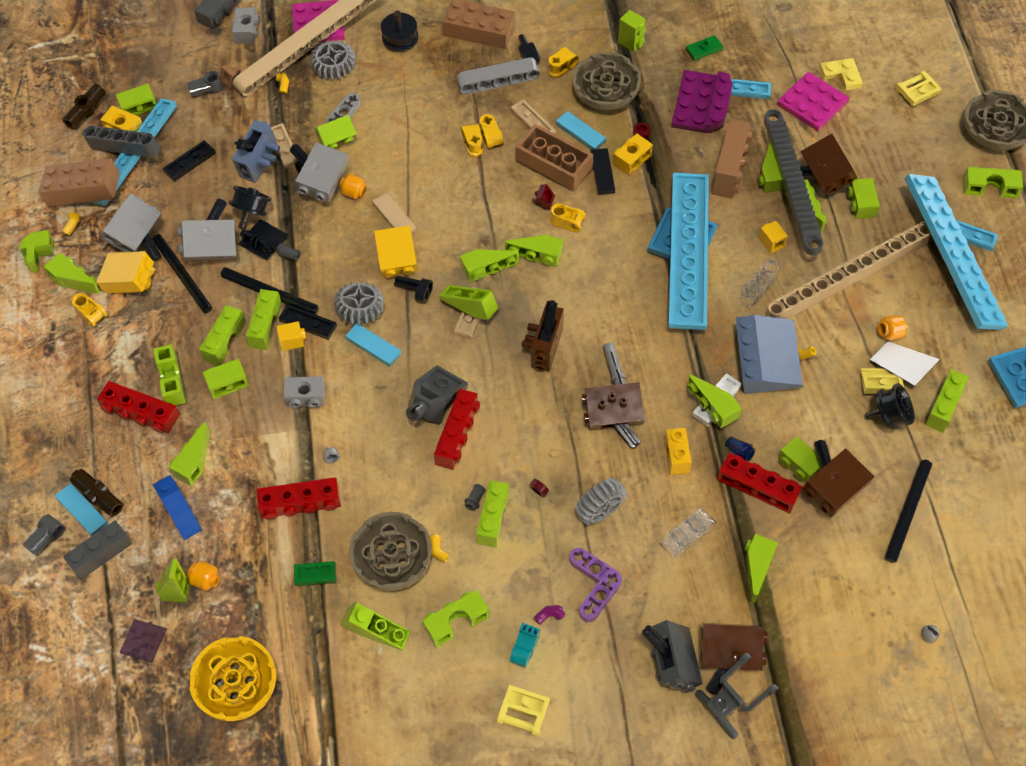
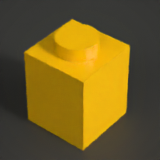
[759,221,788,254]
[277,321,307,351]

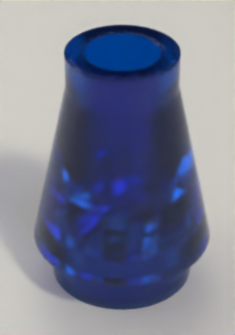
[725,436,755,462]

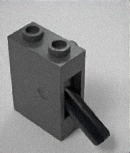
[642,620,703,692]

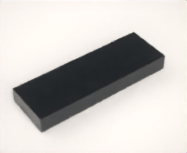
[163,140,216,182]
[590,148,615,195]
[278,304,337,340]

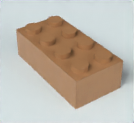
[442,0,516,49]
[712,118,753,199]
[515,124,594,191]
[38,158,120,207]

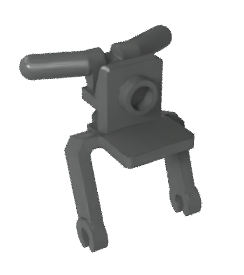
[695,653,778,739]

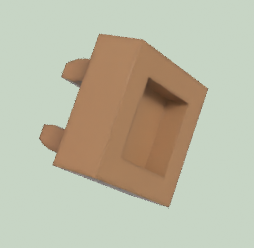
[220,65,240,89]

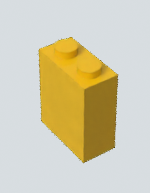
[374,225,418,278]
[96,251,154,293]

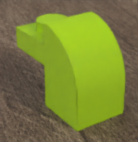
[19,230,54,272]

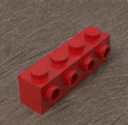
[97,381,180,434]
[434,388,480,470]
[717,453,802,514]
[257,477,341,519]

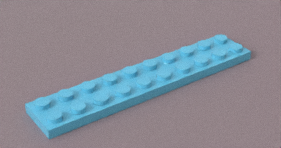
[668,173,709,330]
[904,174,1008,330]

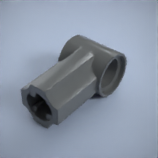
[187,71,223,97]
[23,514,65,556]

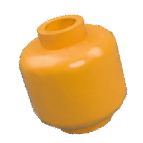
[339,174,367,200]
[878,315,908,340]
[187,561,220,591]

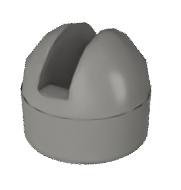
[323,446,340,463]
[921,625,939,643]

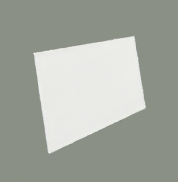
[870,341,940,386]

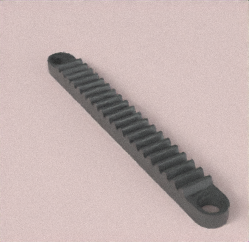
[764,109,823,255]

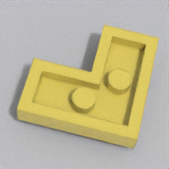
[819,58,863,90]

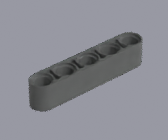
[82,126,160,157]

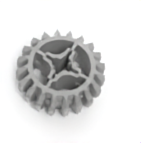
[310,39,356,81]
[334,281,384,325]
[575,478,627,525]

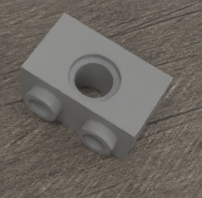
[232,7,260,44]
[284,376,326,408]

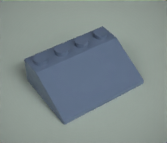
[736,315,803,394]

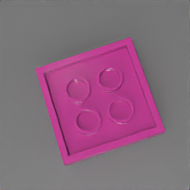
[292,0,345,42]
[777,72,850,131]

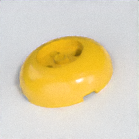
[189,636,276,722]

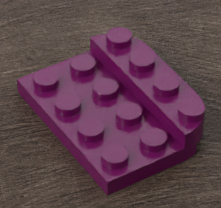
[671,70,732,133]

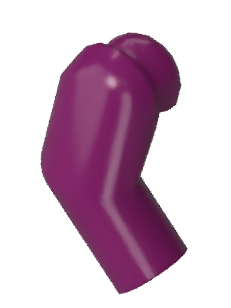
[533,605,565,625]

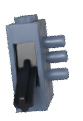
[232,120,280,183]

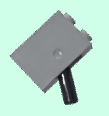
[290,142,349,203]
[101,193,161,261]
[178,198,236,260]

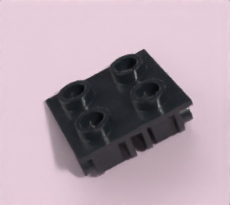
[238,219,289,260]

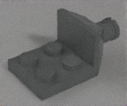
[406,365,468,424]

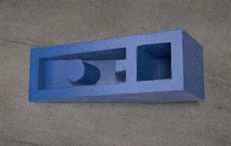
[152,475,202,540]

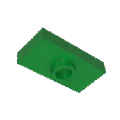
[686,35,723,61]
[294,561,336,586]

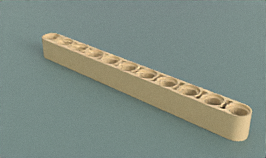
[232,0,377,97]
[766,222,932,319]

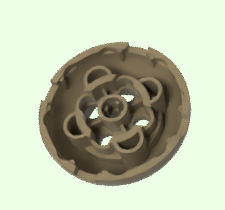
[573,52,641,111]
[964,90,1026,151]
[349,512,432,591]

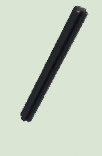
[152,234,212,313]
[221,267,319,314]
[885,459,932,563]

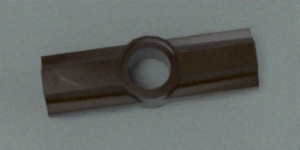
[62,83,106,129]
[69,468,124,517]

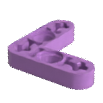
[569,548,622,623]

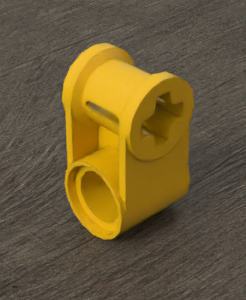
[548,47,579,78]
[479,114,504,149]
[461,123,483,157]
[550,203,586,232]
[72,293,108,327]

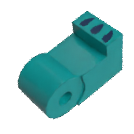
[509,622,540,668]

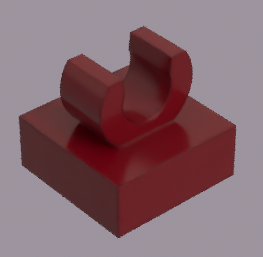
[532,184,555,210]

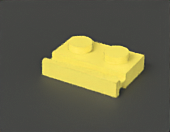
[860,368,904,394]

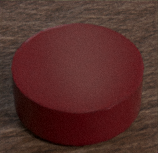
[633,123,650,139]
[529,479,549,497]

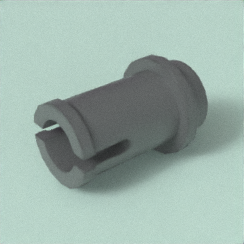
[276,243,301,262]
[464,484,486,511]

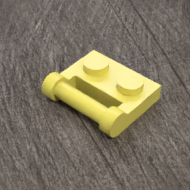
[894,71,941,106]
[497,685,550,736]

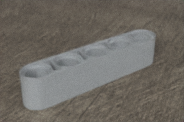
[456,58,540,94]

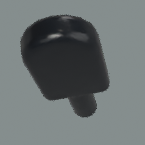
[518,34,540,65]

